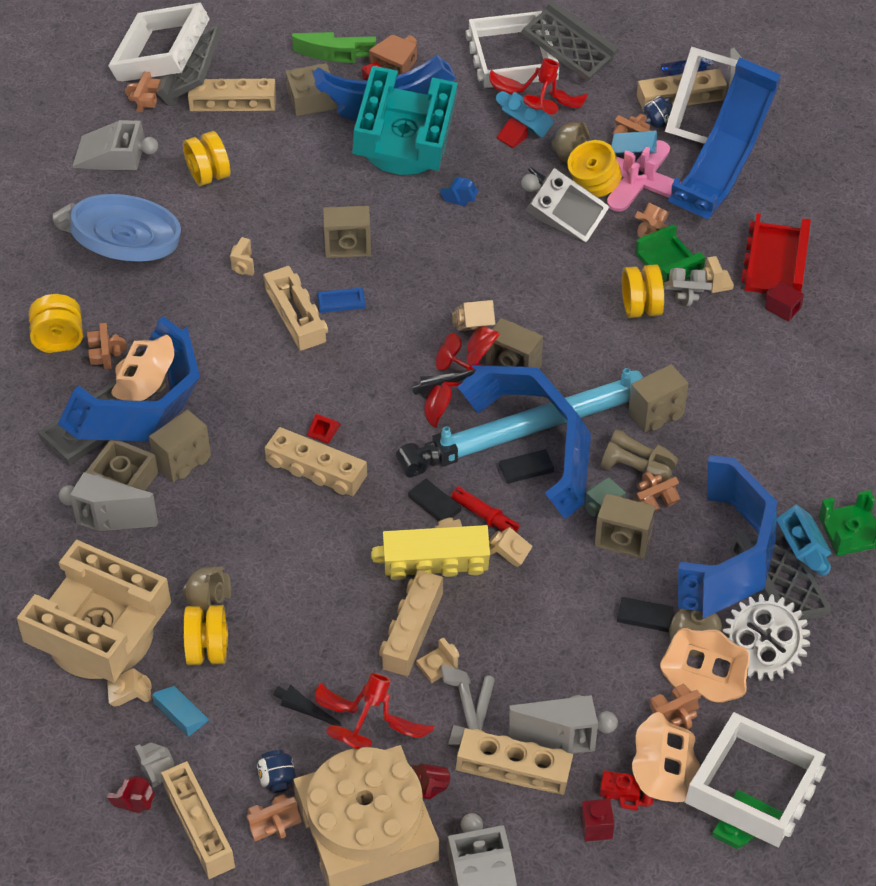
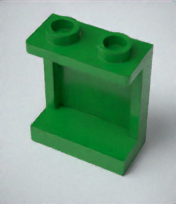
[635,224,706,286]

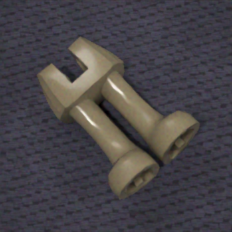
[600,429,678,482]

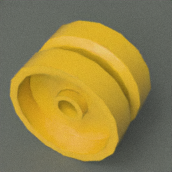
[183,131,231,187]
[568,140,622,198]
[622,265,664,318]
[29,294,83,353]
[184,605,228,665]

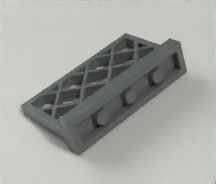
[521,0,618,81]
[156,24,223,106]
[730,531,832,623]

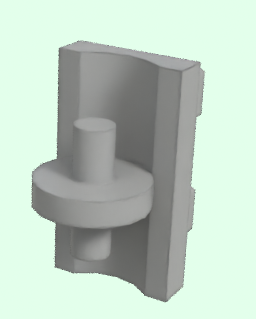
[664,268,712,307]

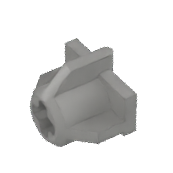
[52,203,75,233]
[135,743,174,788]

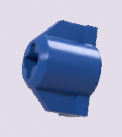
[440,177,478,206]

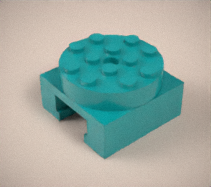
[352,66,458,175]

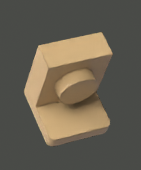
[416,637,459,683]

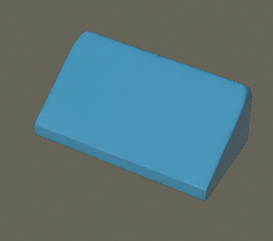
[611,131,657,155]
[152,686,209,737]

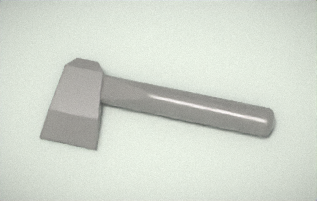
[440,665,480,730]
[448,676,495,746]

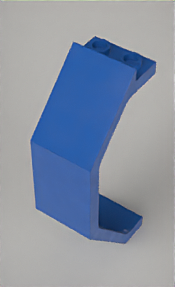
[668,57,781,220]
[58,316,200,441]
[458,365,591,519]
[678,455,777,619]

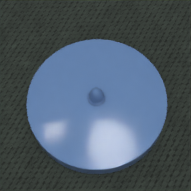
[70,194,181,261]

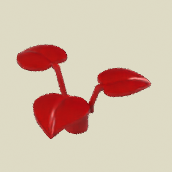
[489,58,588,114]
[424,326,501,428]
[314,673,435,749]

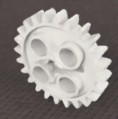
[723,594,810,681]

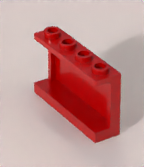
[741,213,811,294]

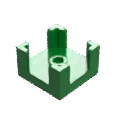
[819,490,876,556]

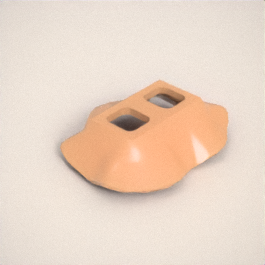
[111,335,174,401]
[660,628,749,703]
[632,712,700,802]

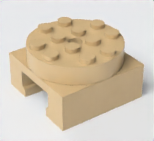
[17,540,171,683]
[293,745,439,886]

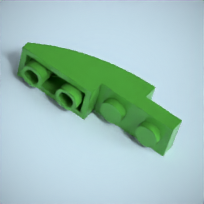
[292,32,376,63]

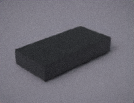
[499,449,554,484]
[408,479,461,521]
[617,597,673,632]

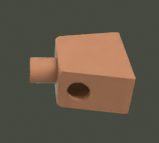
[369,35,417,76]

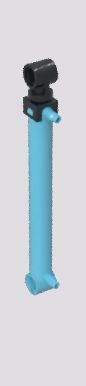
[396,368,644,478]

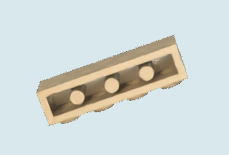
[188,78,276,111]
[265,427,367,496]
[379,570,443,677]

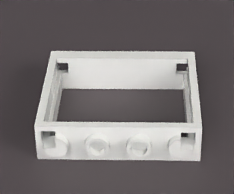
[108,3,209,81]
[466,11,559,88]
[665,47,738,144]
[685,712,826,848]

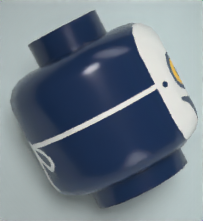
[643,96,673,128]
[257,750,296,793]

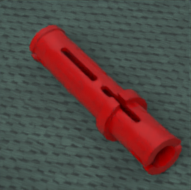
[451,486,520,533]

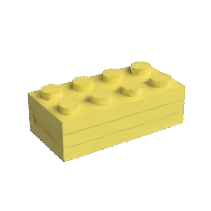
[371,525,490,580]

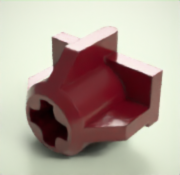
[412,763,450,799]
[106,776,155,813]

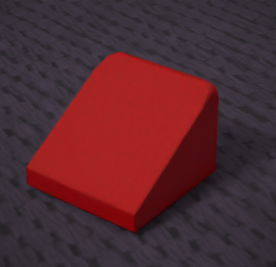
[497,118,527,148]
[306,413,341,444]

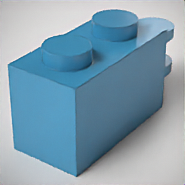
[496,91,555,138]
[777,504,832,576]

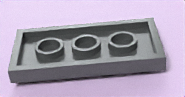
[38,380,120,465]

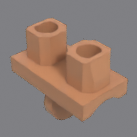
[125,72,161,112]
[612,114,651,136]
[635,203,669,238]
[87,323,127,369]
[633,472,680,512]
[650,683,701,730]
[247,794,302,841]

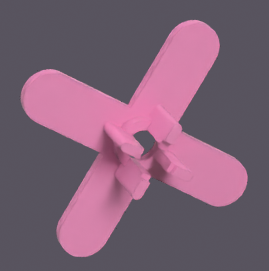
[607,140,681,212]

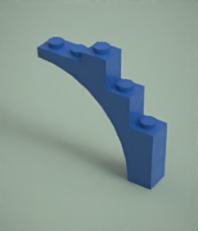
[312,55,456,121]

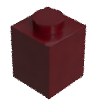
[765,281,804,322]
[580,799,615,842]

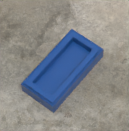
[317,287,366,313]

